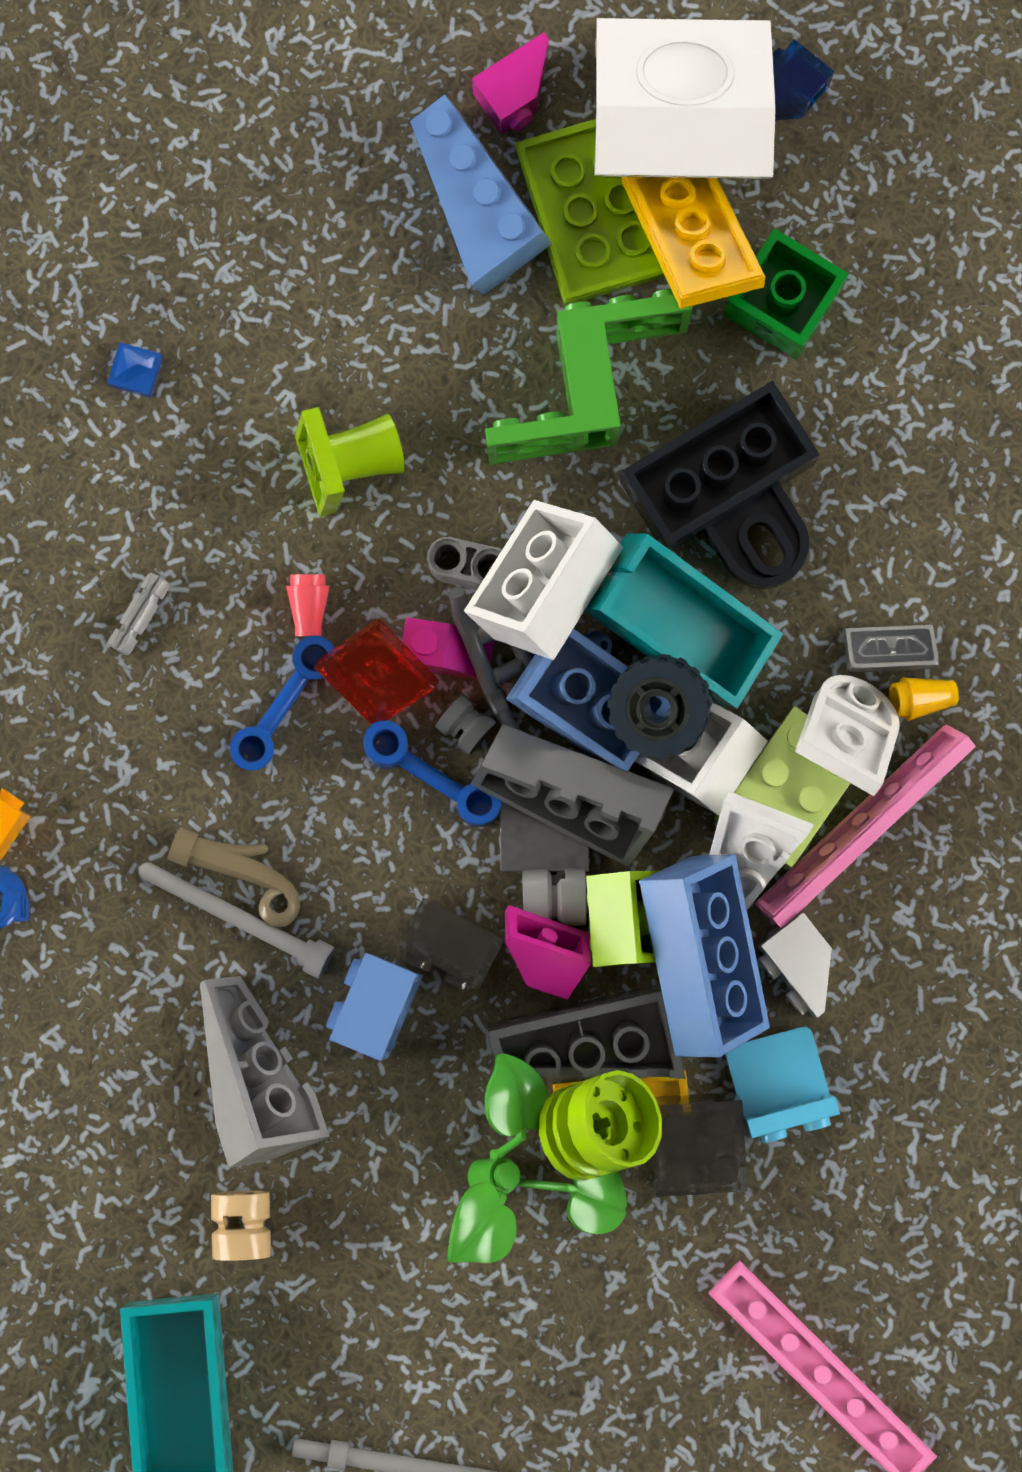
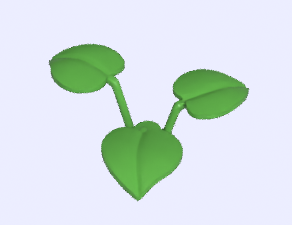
[448,1054,627,1263]

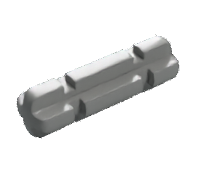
[108,573,170,655]

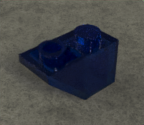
[772,39,834,121]

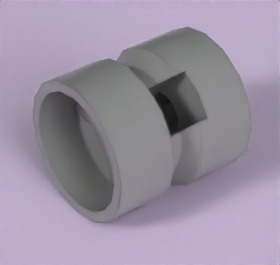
[522,868,586,926]

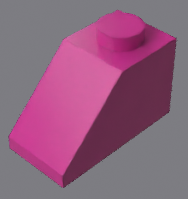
[472,32,549,135]
[399,617,495,679]
[505,905,591,1000]

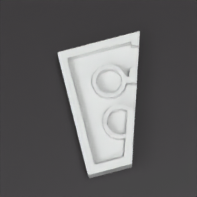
[709,792,814,909]

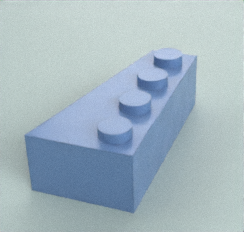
[410,94,552,295]

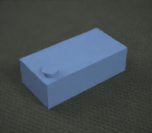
[639,854,770,1057]

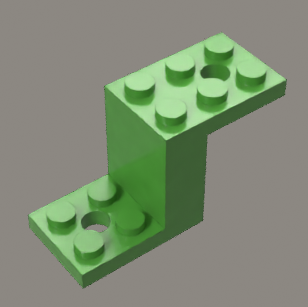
[485,289,692,465]

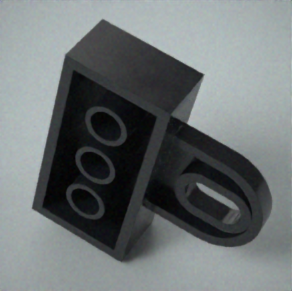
[620,380,820,589]

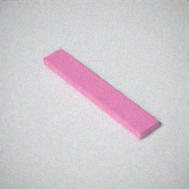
[754,724,976,929]
[708,1260,937,1472]

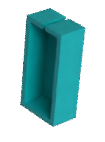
[584,533,783,709]
[120,1293,233,1472]

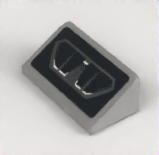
[844,625,939,673]

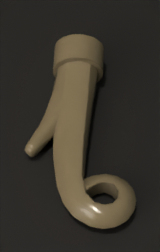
[167,827,300,927]

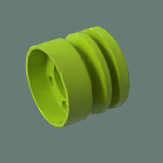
[539,1070,662,1181]

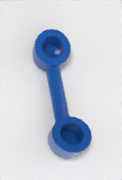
[230,636,337,771]
[364,721,501,827]

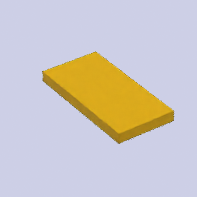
[622,177,765,309]

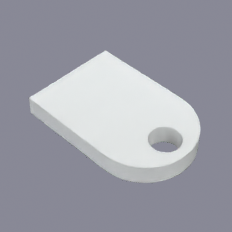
[795,675,900,796]

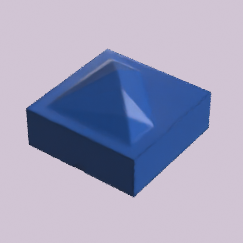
[107,342,163,398]

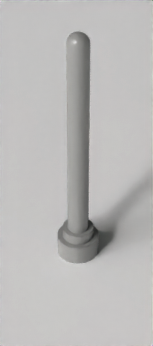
[138,862,335,979]

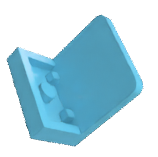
[725,1027,840,1144]

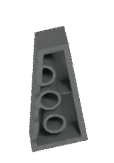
[487,984,686,1079]

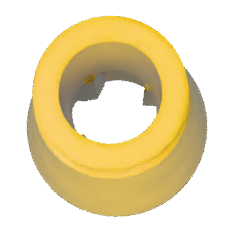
[889,677,959,721]

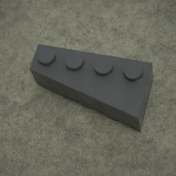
[471,724,674,867]

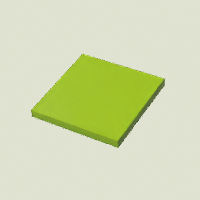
[514,119,665,307]

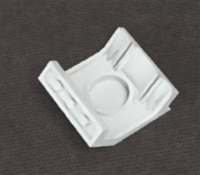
[594,18,775,179]

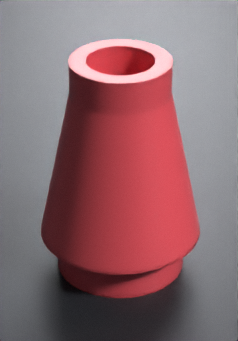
[286,574,330,636]

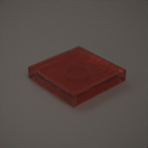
[314,618,439,725]

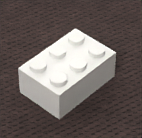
[464,500,623,660]

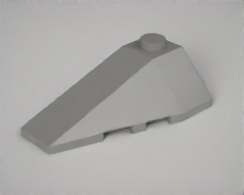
[200,976,330,1168]

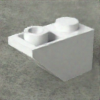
[758,913,832,1018]

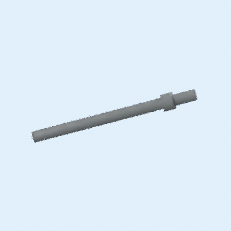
[292,1438,498,1472]

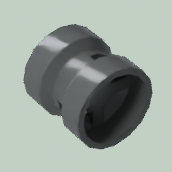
[435,694,497,756]

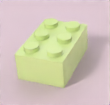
[714,706,851,870]

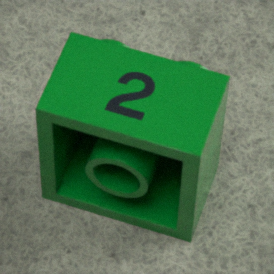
[724,228,849,360]

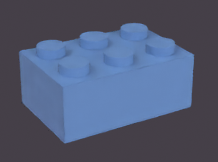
[506,629,670,771]
[326,953,423,1061]

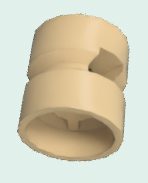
[211,1191,271,1261]

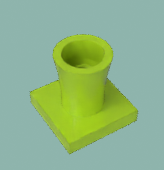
[295,407,404,517]

